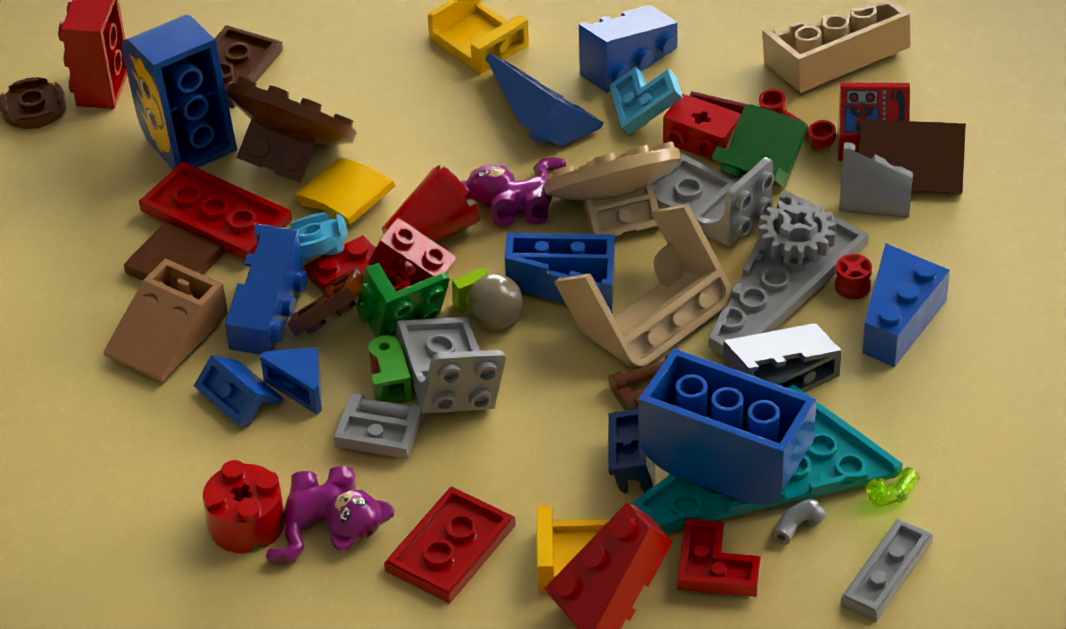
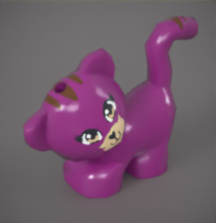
[461,157,566,227]
[266,466,394,565]

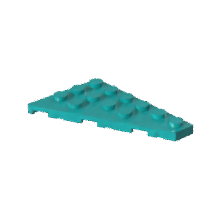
[631,384,903,533]

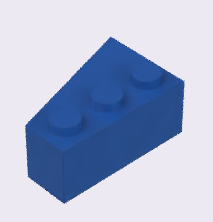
[225,224,307,355]
[505,233,615,314]
[862,243,950,367]

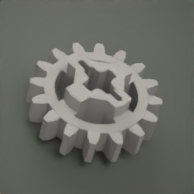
[758,199,836,264]

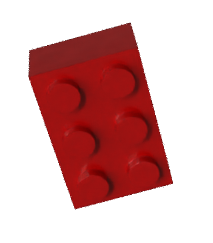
[58,0,127,109]

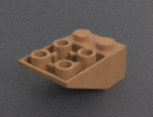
[104,258,228,382]

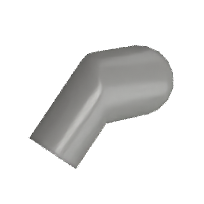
[772,499,826,545]

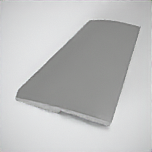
[839,143,913,217]

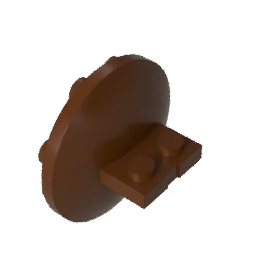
[225,76,357,183]

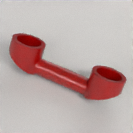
[759,89,836,149]

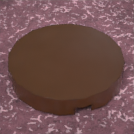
[0,77,66,129]

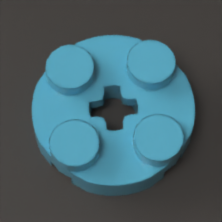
[290,213,348,264]

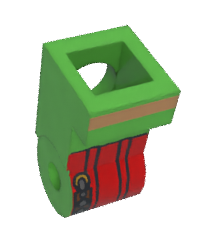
[369,335,413,404]

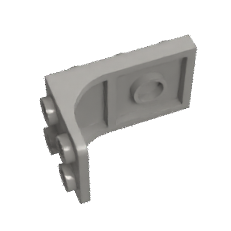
[652,153,774,247]
[395,317,506,414]

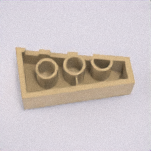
[762,0,911,93]

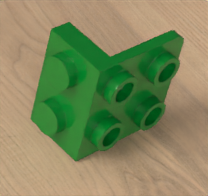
[712,104,808,188]
[356,263,450,337]

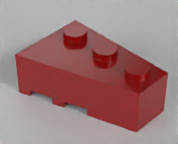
[544,501,672,629]

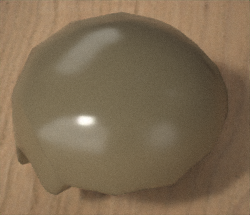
[468,273,523,332]

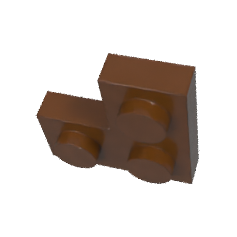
[287,268,363,336]

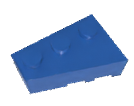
[578,5,678,93]

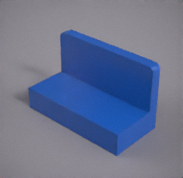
[194,355,284,427]

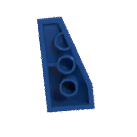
[486,53,604,146]

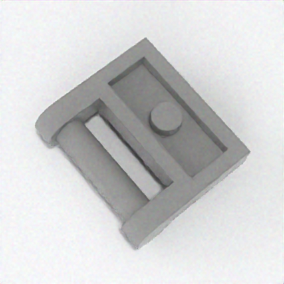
[334,393,426,459]

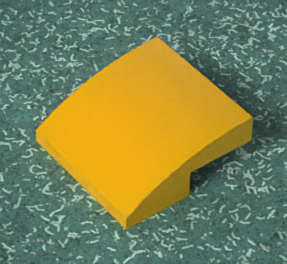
[295,157,396,225]

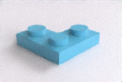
[609,67,683,135]

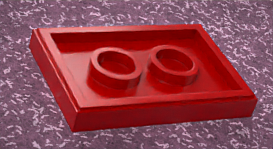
[384,486,516,604]

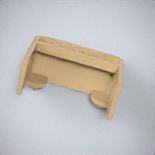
[554,204,732,367]

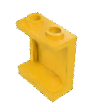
[427,0,529,75]
[536,505,624,592]

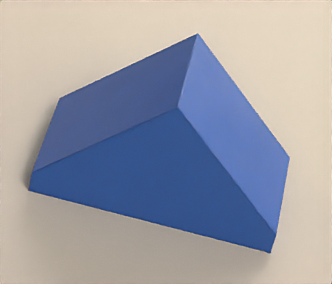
[260,347,322,415]

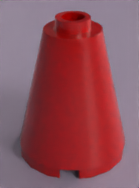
[381,165,481,242]

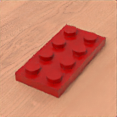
[139,161,292,259]

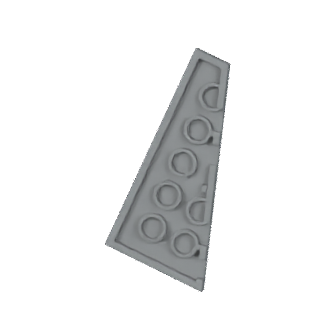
[708,189,869,355]

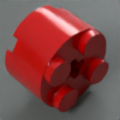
[202,460,285,553]

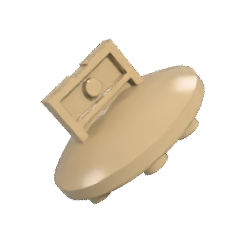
[543,142,682,237]

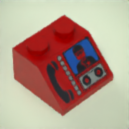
[837,82,910,161]

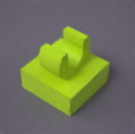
[452,267,489,313]

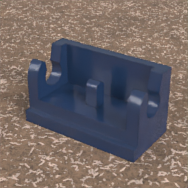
[608,409,655,494]

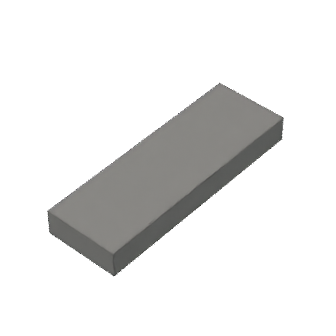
[841,518,933,622]

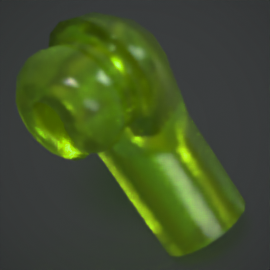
[866,467,920,506]

